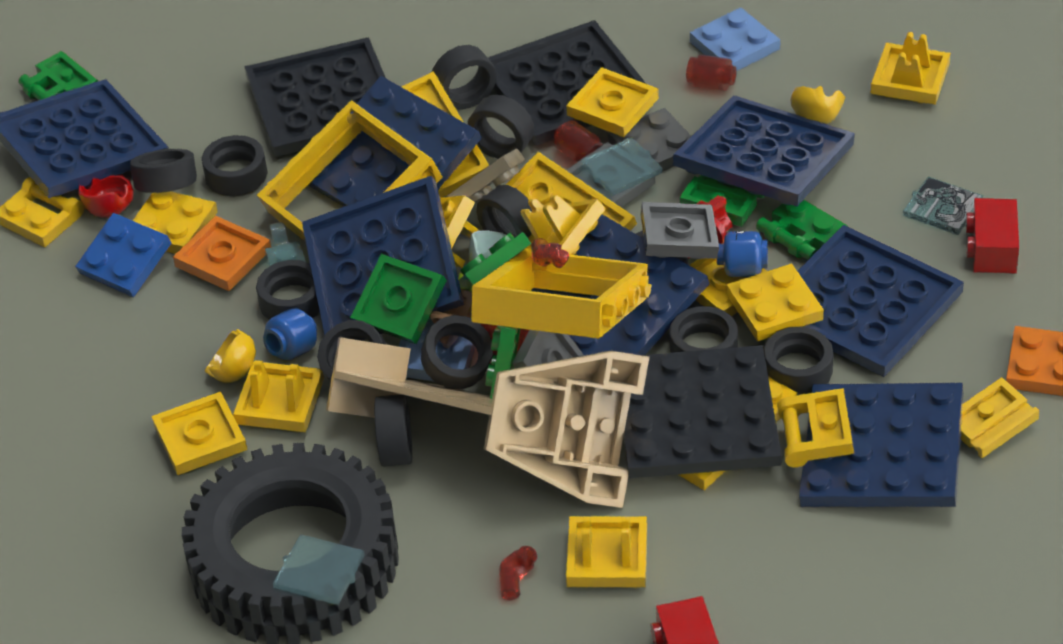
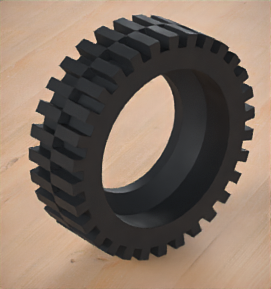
[182,443,399,644]

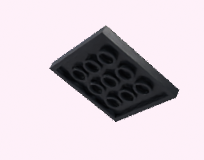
[488,20,647,146]
[244,37,386,157]
[624,345,782,479]

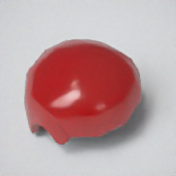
[78,176,134,218]

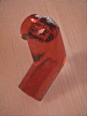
[531,238,569,268]
[499,545,538,600]

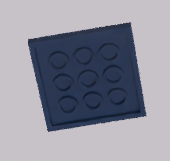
[308,76,482,207]
[0,79,169,198]
[673,95,855,206]
[302,176,464,341]
[530,214,709,356]
[798,225,964,377]
[799,383,964,507]

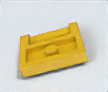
[0,177,85,247]
[777,388,854,468]

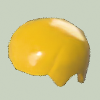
[790,86,846,124]
[205,329,256,383]

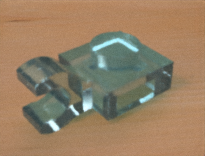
[265,222,306,267]

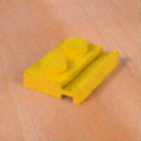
[961,377,1039,459]

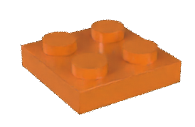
[173,216,272,291]
[1006,326,1063,396]

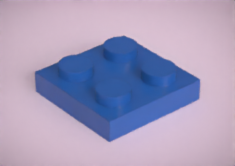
[75,213,172,297]

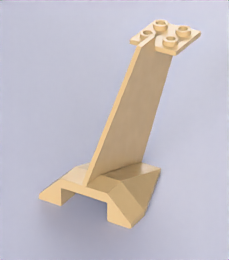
[326,337,649,508]

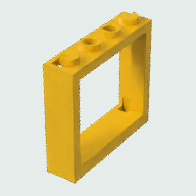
[257,100,443,242]
[472,249,652,339]

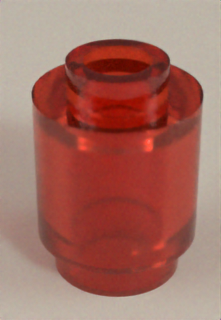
[686,54,737,91]
[554,120,603,163]

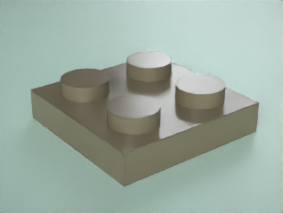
[448,149,525,202]

